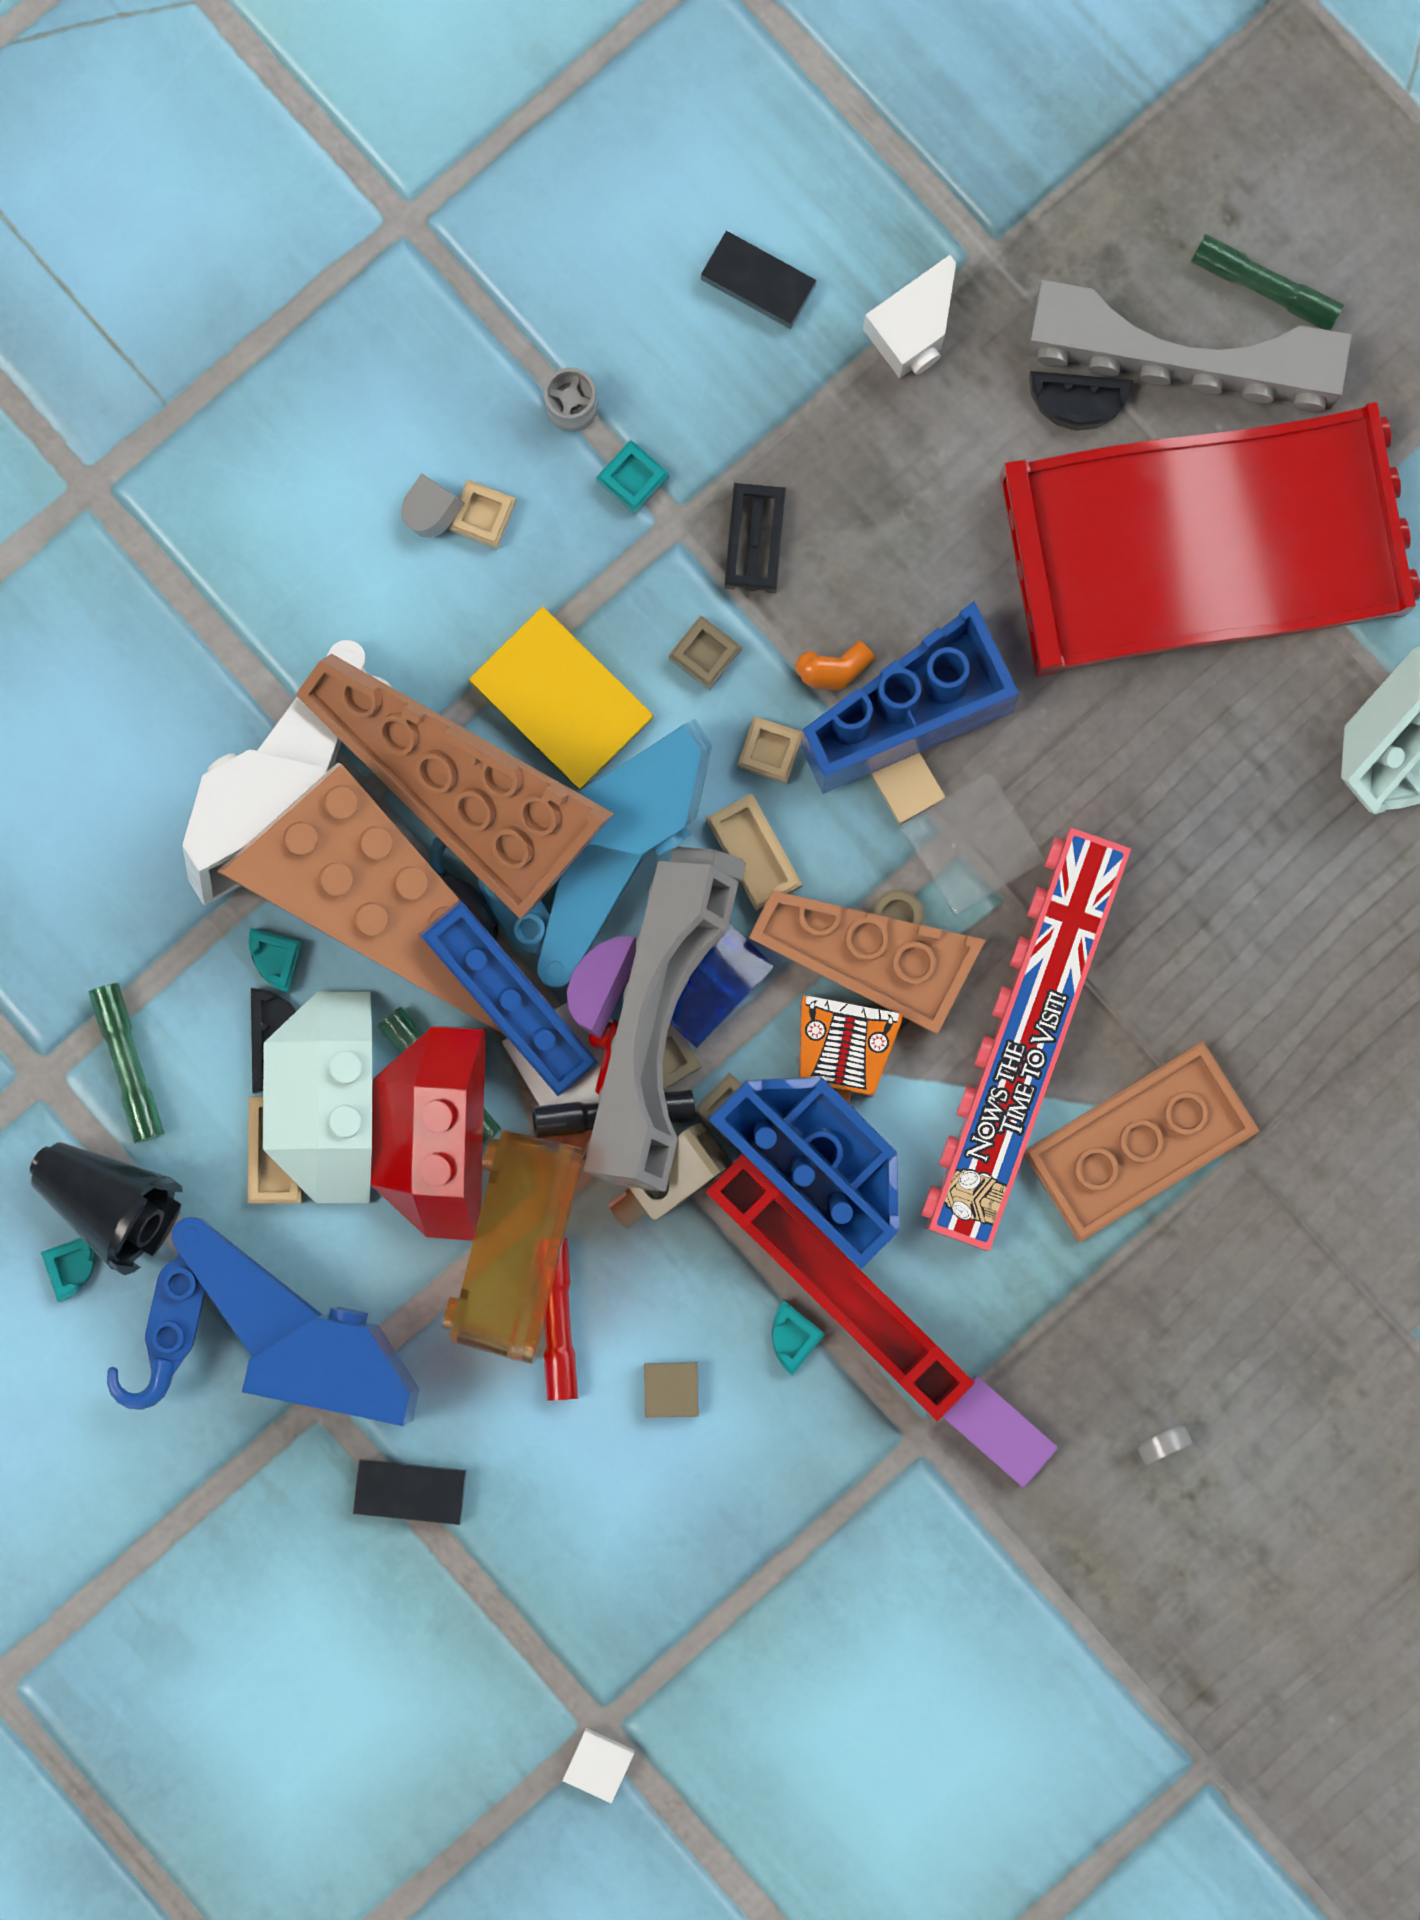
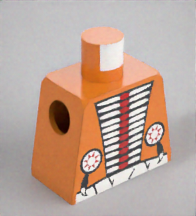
[799,995,903,1104]

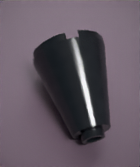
[30,1142,183,1275]

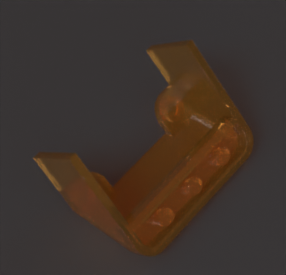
[442,1130,586,1364]

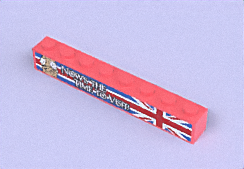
[920,827,1131,1251]

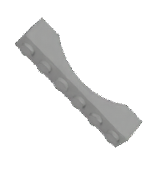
[1026,280,1352,412]
[583,861,739,1192]

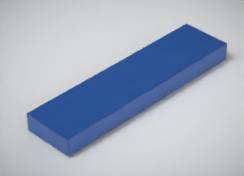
[419,900,598,1096]

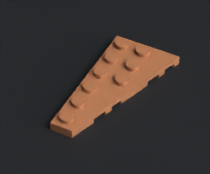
[295,654,614,920]

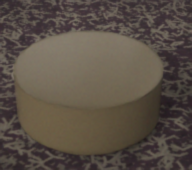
[871,890,924,925]

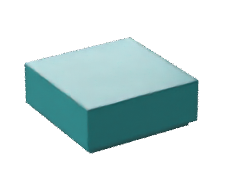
[596,439,670,515]

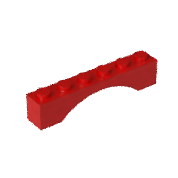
[705,1154,975,1422]

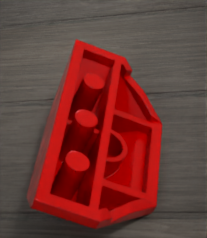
[370,1026,486,1241]

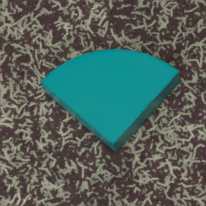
[248,928,303,993]
[41,1238,97,1302]
[772,1300,825,1376]

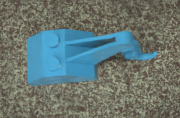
[430,719,712,988]

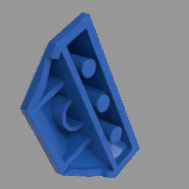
[708,1076,899,1269]

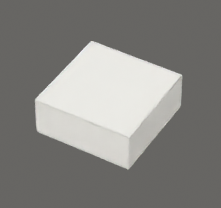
[563,1728,635,1804]

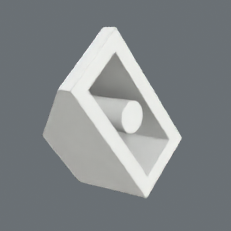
[863,255,956,379]

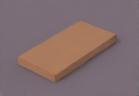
[1024,1041,1260,1242]

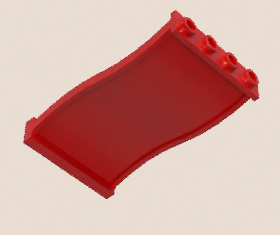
[1000,402,1420,677]

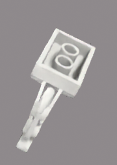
[182,640,391,906]

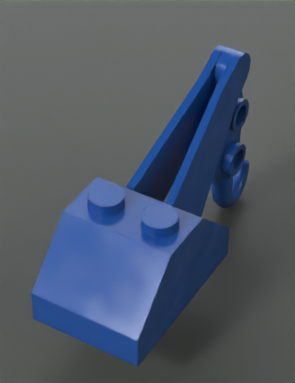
[106,1217,420,1426]

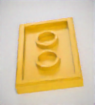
[468,606,654,791]

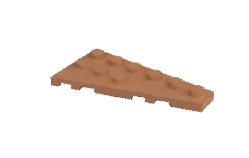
[217,763,548,1036]

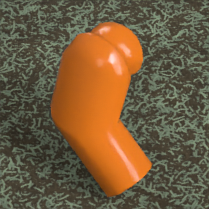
[795,640,876,691]

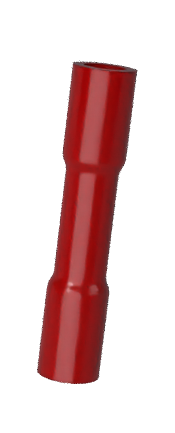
[536,1238,578,1401]

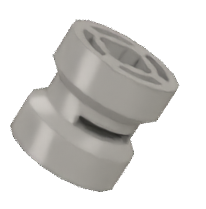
[544,367,598,432]

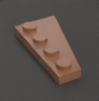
[748,890,986,1034]

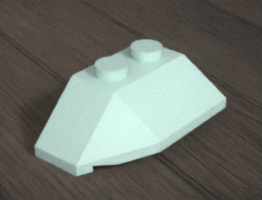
[1341,646,1420,814]
[263,991,372,1204]

